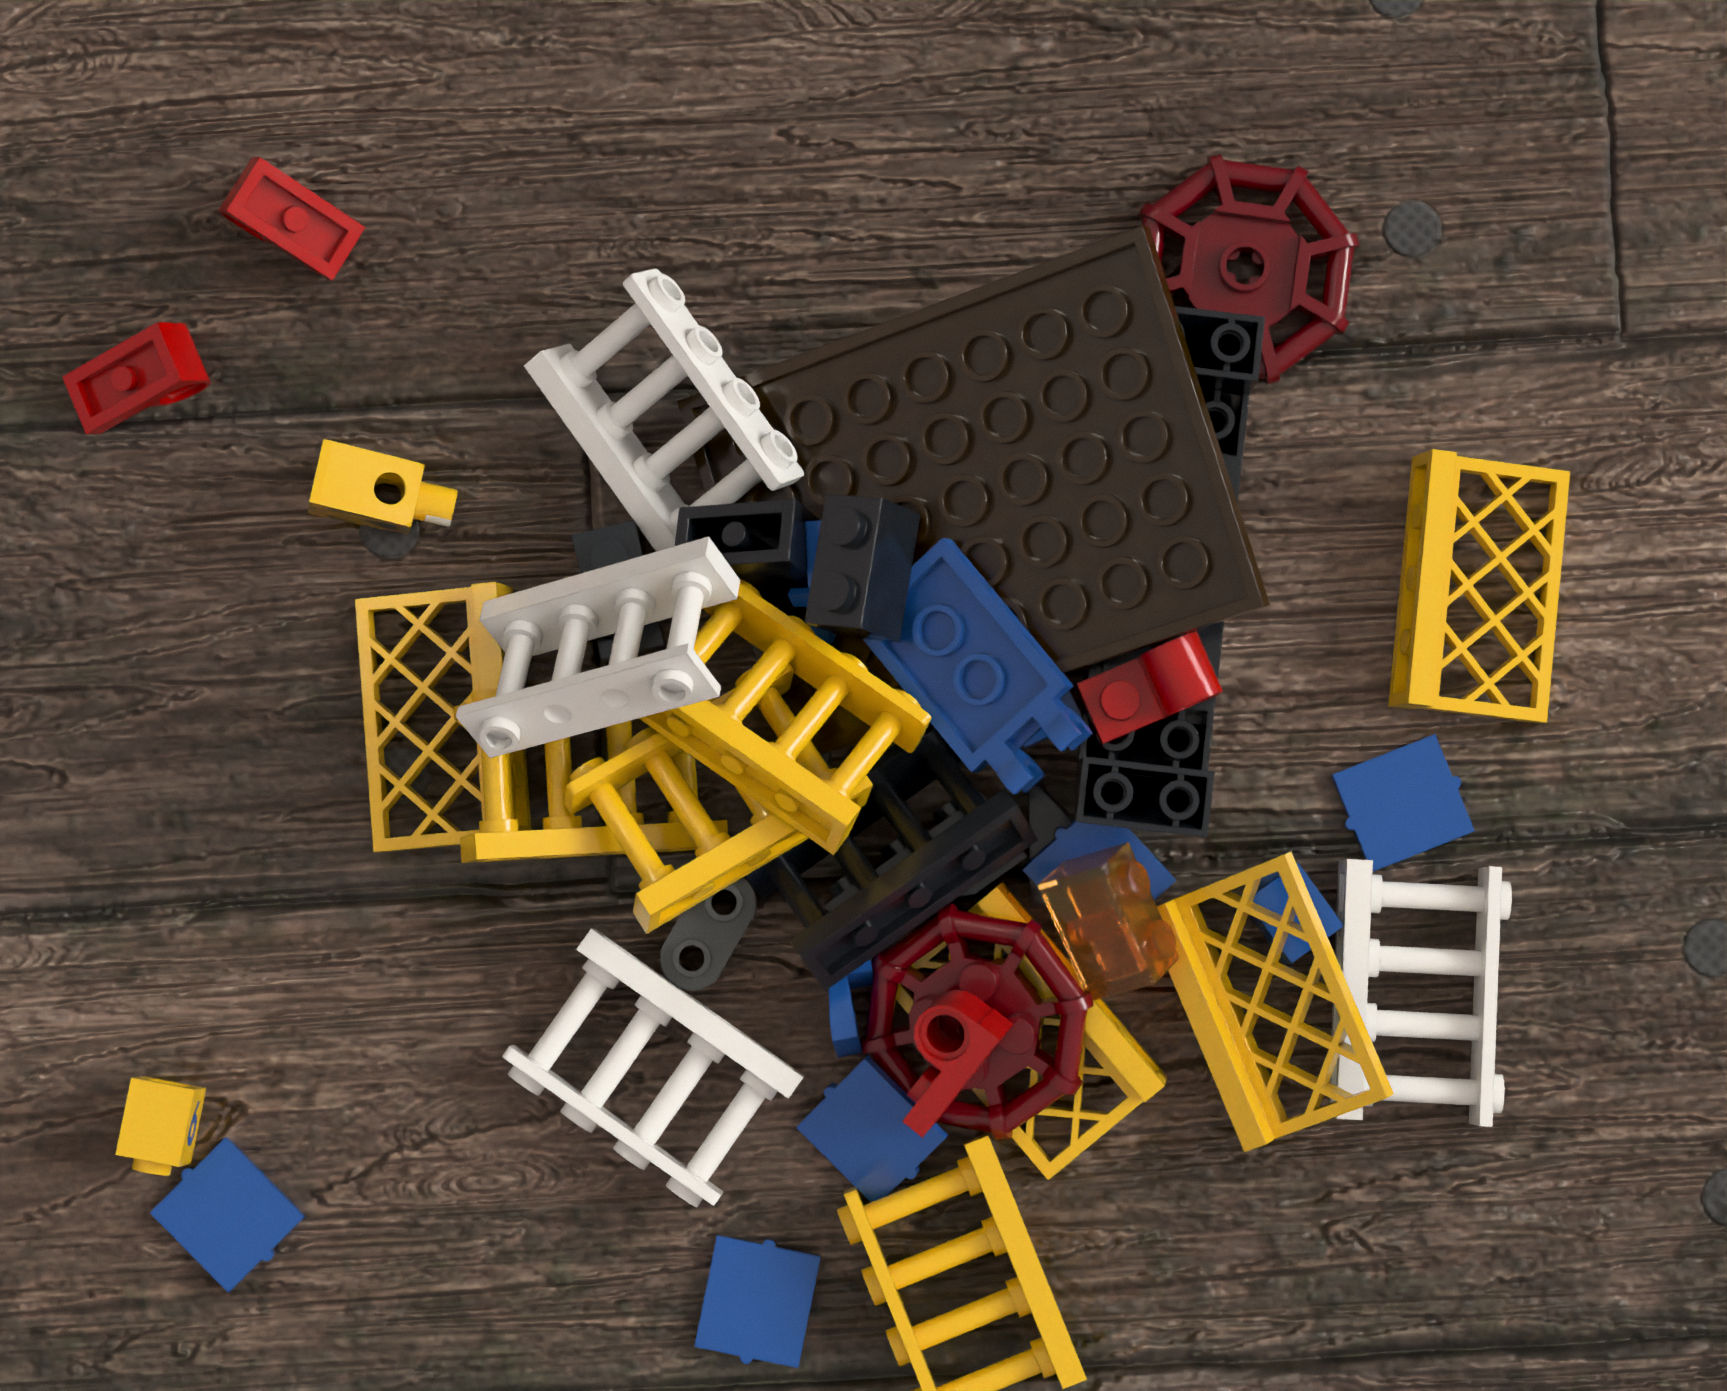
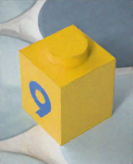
[115,1076,206,1176]

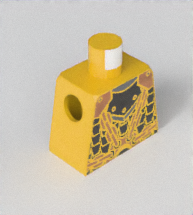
[307,439,458,534]

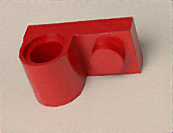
[218,156,366,281]
[62,322,211,434]
[1076,631,1223,745]
[902,990,1014,1138]

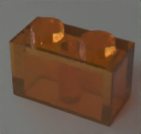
[1038,842,1179,1001]

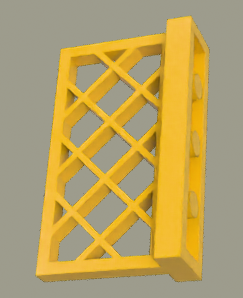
[1388,449,1570,723]
[355,581,532,853]
[1144,852,1394,1152]
[896,881,1168,1180]

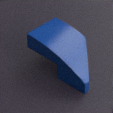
[829,959,874,1058]

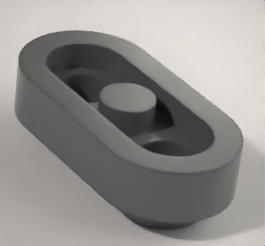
[660,877,757,991]

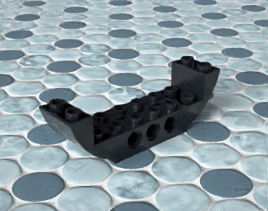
[1075,306,1265,838]

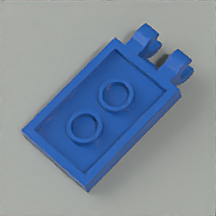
[863,538,1093,795]

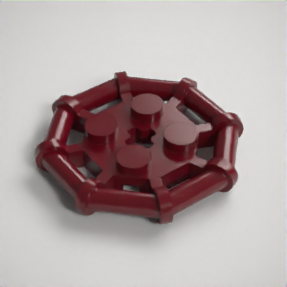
[1138,154,1360,385]
[860,904,1094,1141]

